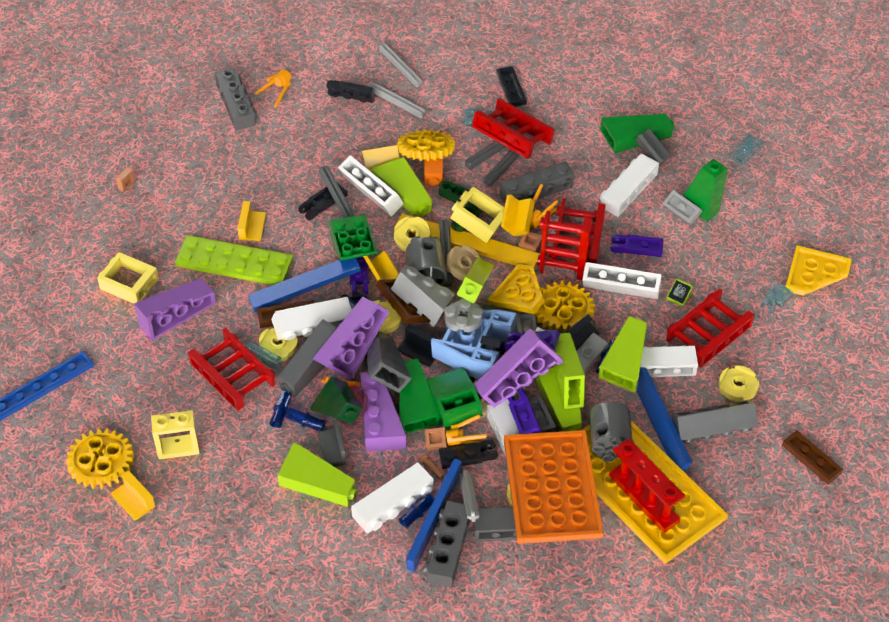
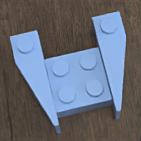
[431,310,517,379]

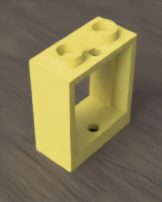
[450,187,504,243]
[98,252,159,303]
[151,410,200,459]

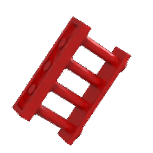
[472,98,555,159]
[548,198,606,264]
[537,210,592,281]
[666,288,754,368]
[188,327,275,411]
[609,438,686,533]

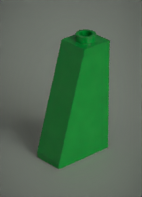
[600,114,674,153]
[683,159,728,222]
[399,359,440,434]

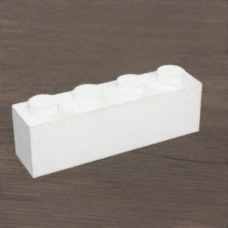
[600,154,659,217]
[338,156,404,217]
[582,262,661,300]
[271,297,352,340]
[640,345,698,377]
[486,399,520,456]
[351,462,433,534]

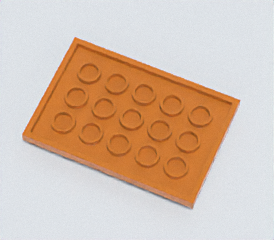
[504,430,603,544]

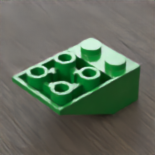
[329,214,377,261]
[426,367,483,428]

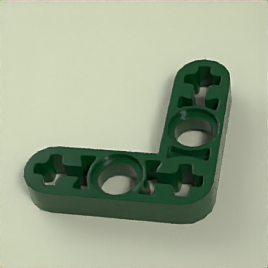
[438,181,483,232]

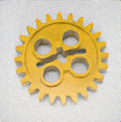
[397,129,455,161]
[535,281,595,333]
[66,428,134,489]

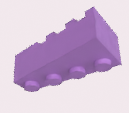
[134,278,216,341]
[313,297,390,380]
[474,328,564,408]
[360,372,406,452]

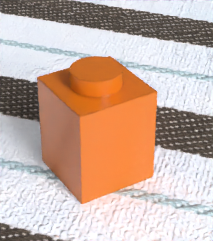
[424,158,443,186]

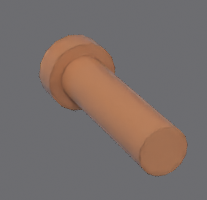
[420,454,445,479]

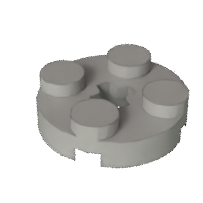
[444,298,483,332]

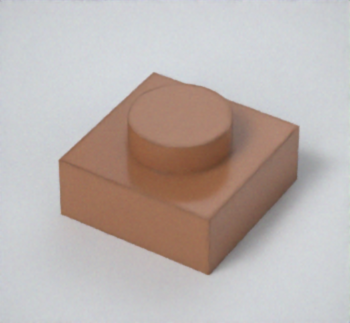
[116,167,135,192]
[519,231,542,252]
[425,427,447,451]

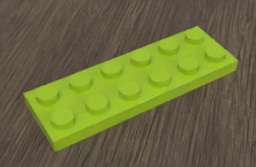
[175,235,293,285]

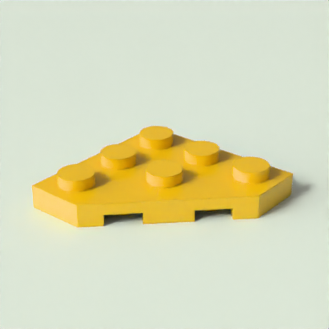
[784,245,852,295]
[487,264,544,314]

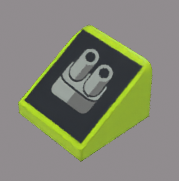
[666,279,693,307]

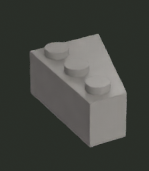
[391,264,455,327]

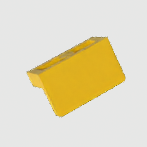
[361,145,399,171]
[501,194,535,237]
[237,201,266,241]
[363,251,399,281]
[111,470,155,520]

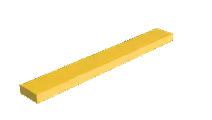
[395,213,540,270]

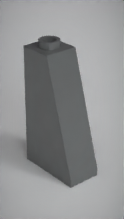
[279,319,337,397]
[367,331,412,393]

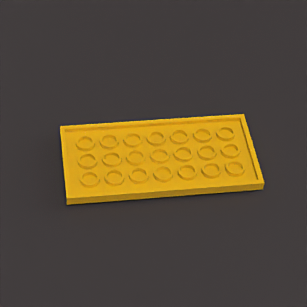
[581,421,728,564]

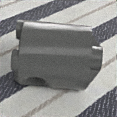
[406,237,447,285]
[589,402,632,462]

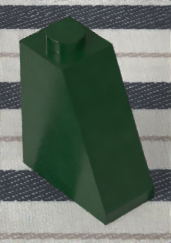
[310,376,363,424]

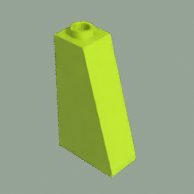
[371,157,432,217]
[456,257,495,303]
[599,316,647,393]
[554,332,585,409]
[536,368,582,432]
[278,442,358,507]

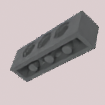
[424,501,470,588]

